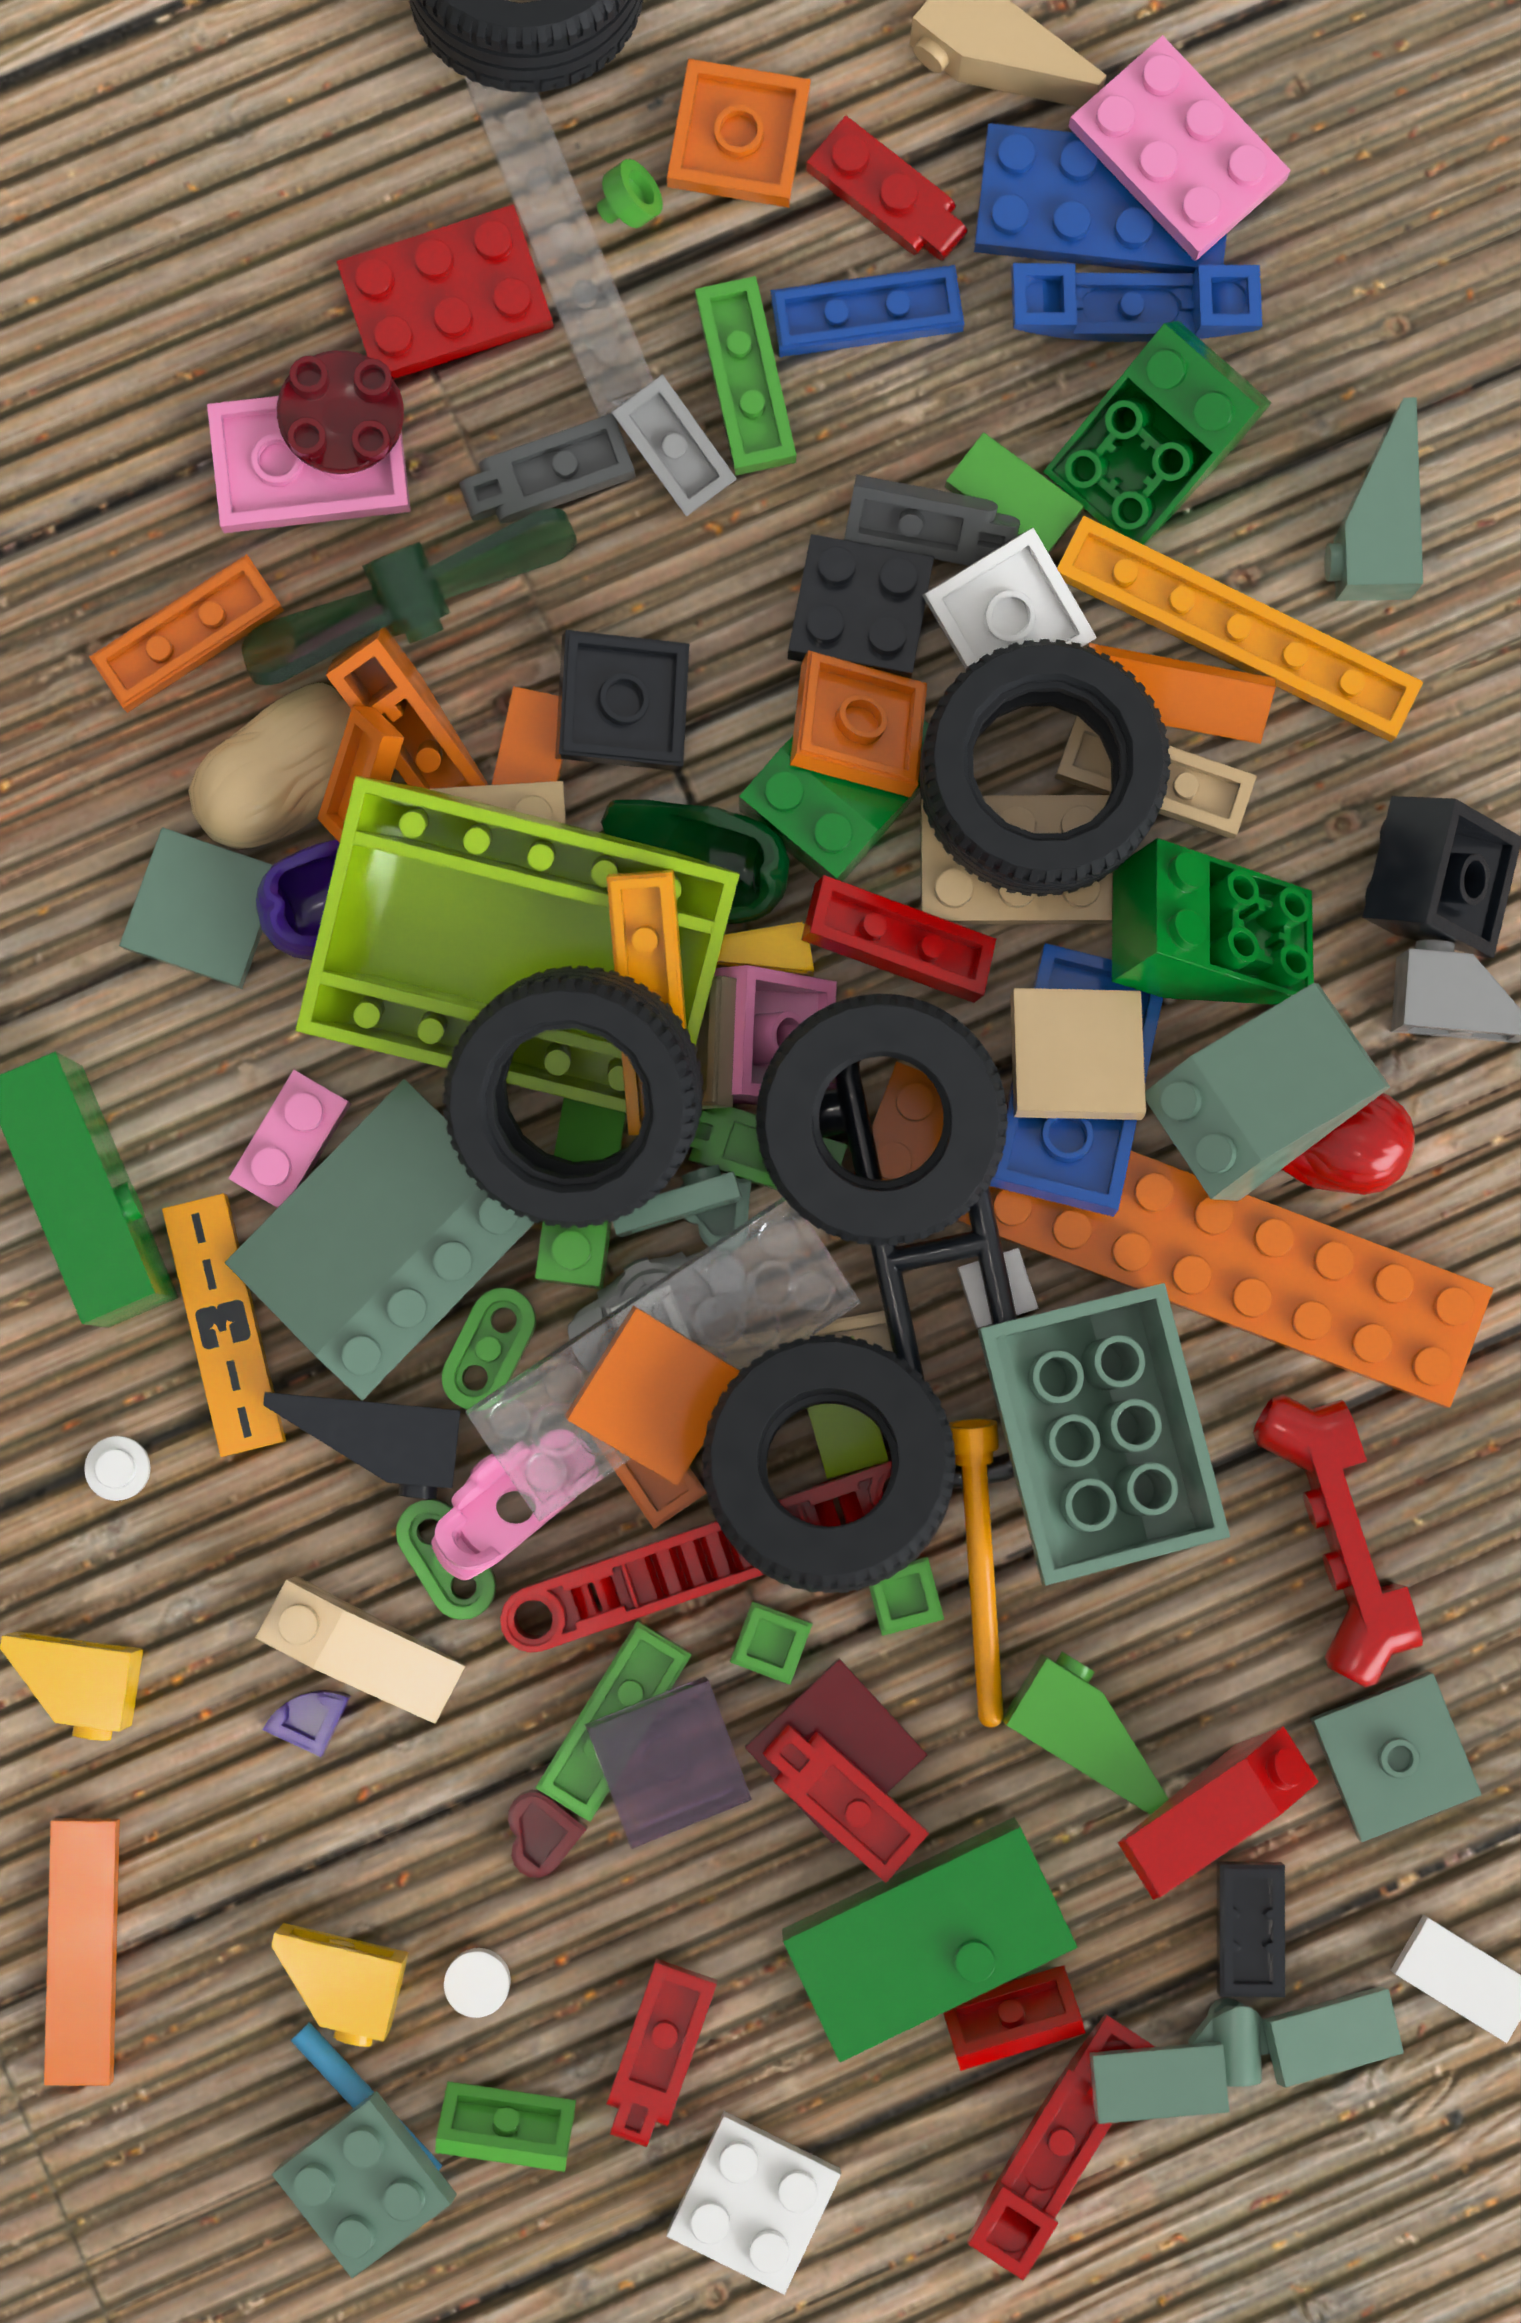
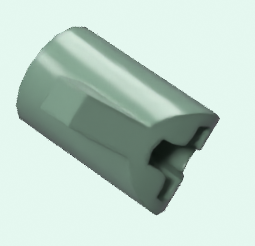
[1188,1997,1270,2087]

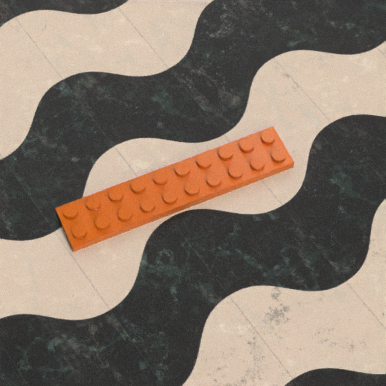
[854,1061,1494,1408]

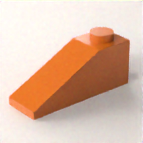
[326,624,489,789]

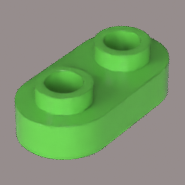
[442,1288,536,1410]
[396,1499,497,1620]

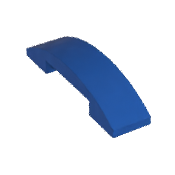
[1011,263,1262,342]

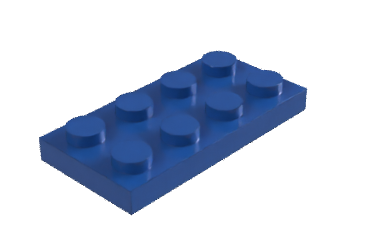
[974,123,1227,273]
[990,943,1163,1217]

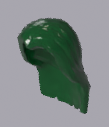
[599,799,790,924]

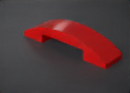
[967,2014,1156,2281]

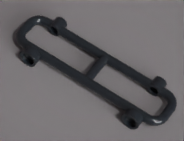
[819,1060,1017,1488]

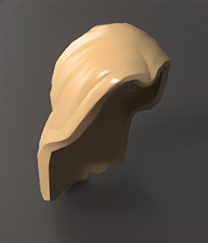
[188,683,351,849]

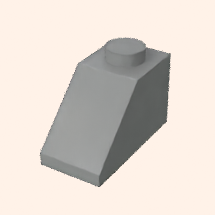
[1391,940,1521,1043]

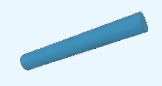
[290,2022,443,2170]

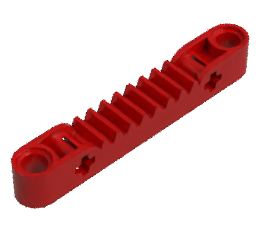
[500,1459,892,1653]

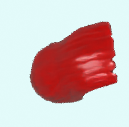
[1281,1093,1415,1195]

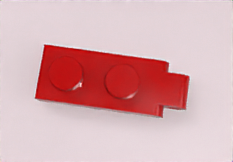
[806,115,968,261]
[762,1724,929,1883]
[606,1958,717,2147]

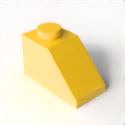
[0,1631,143,1741]
[271,1923,409,2047]

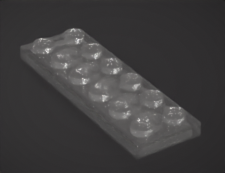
[465,1197,861,1522]

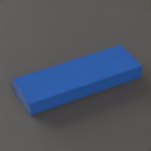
[770,265,964,357]

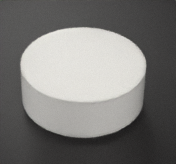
[444,1948,511,2018]

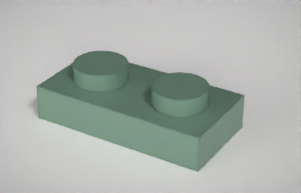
[613,1165,743,1237]

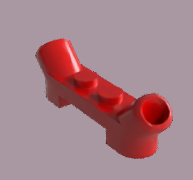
[1253,1394,1423,1688]

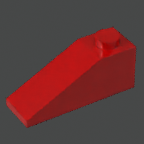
[1117,1726,1319,1900]

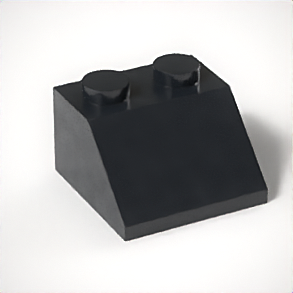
[1362,796,1521,958]

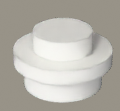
[84,1436,151,1501]

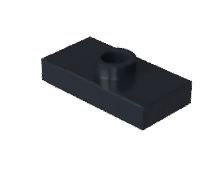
[1217,1861,1285,1997]

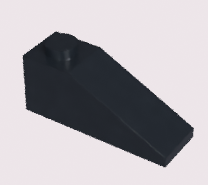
[263,1392,460,1499]

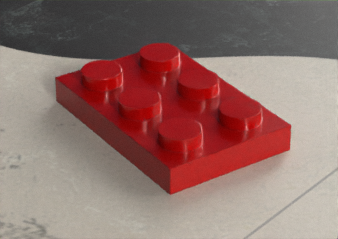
[336,204,554,379]

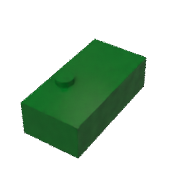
[0,1051,179,1328]
[782,1817,1078,2063]

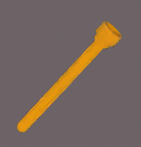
[949,1419,1004,1728]

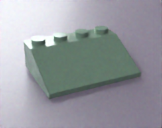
[225,1079,535,1401]
[977,1283,1230,1586]

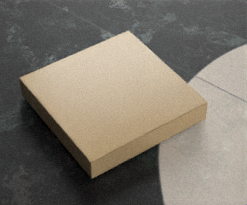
[1010,988,1146,1120]

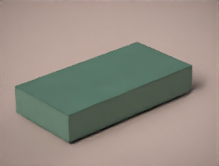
[1262,1986,1404,2088]
[1089,2041,1229,2124]

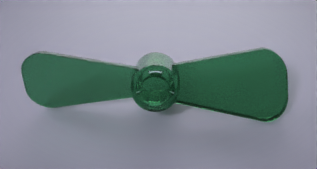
[241,508,577,685]

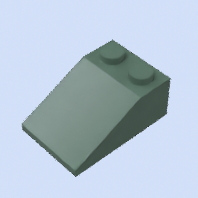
[1145,983,1390,1201]

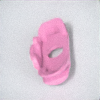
[431,1428,598,1580]

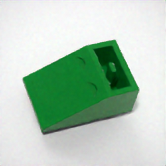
[1043,321,1272,545]
[1112,838,1314,1005]

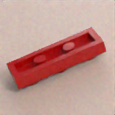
[801,875,996,1003]

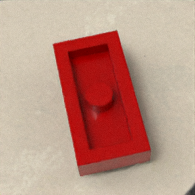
[943,1965,1086,2071]

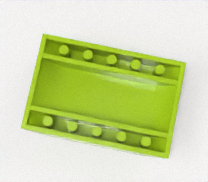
[295,776,740,1113]

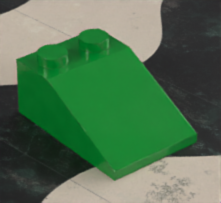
[739,720,929,882]

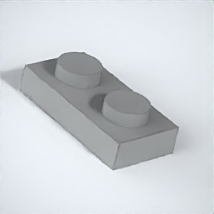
[612,374,737,517]

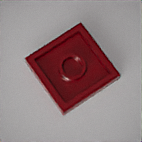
[745,1658,927,1844]

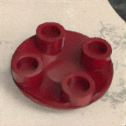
[277,350,404,474]

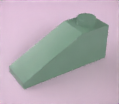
[1324,397,1423,601]

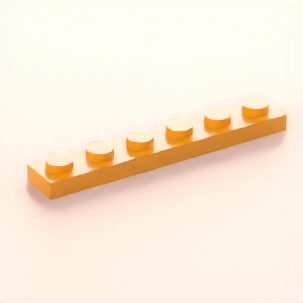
[1057,515,1423,743]

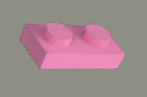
[228,1070,351,1208]

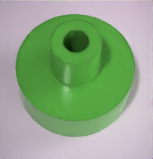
[597,159,663,228]

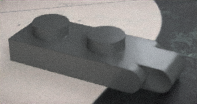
[459,413,636,524]
[844,474,1020,566]

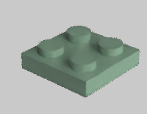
[271,2091,457,2278]

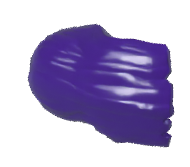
[256,840,339,960]

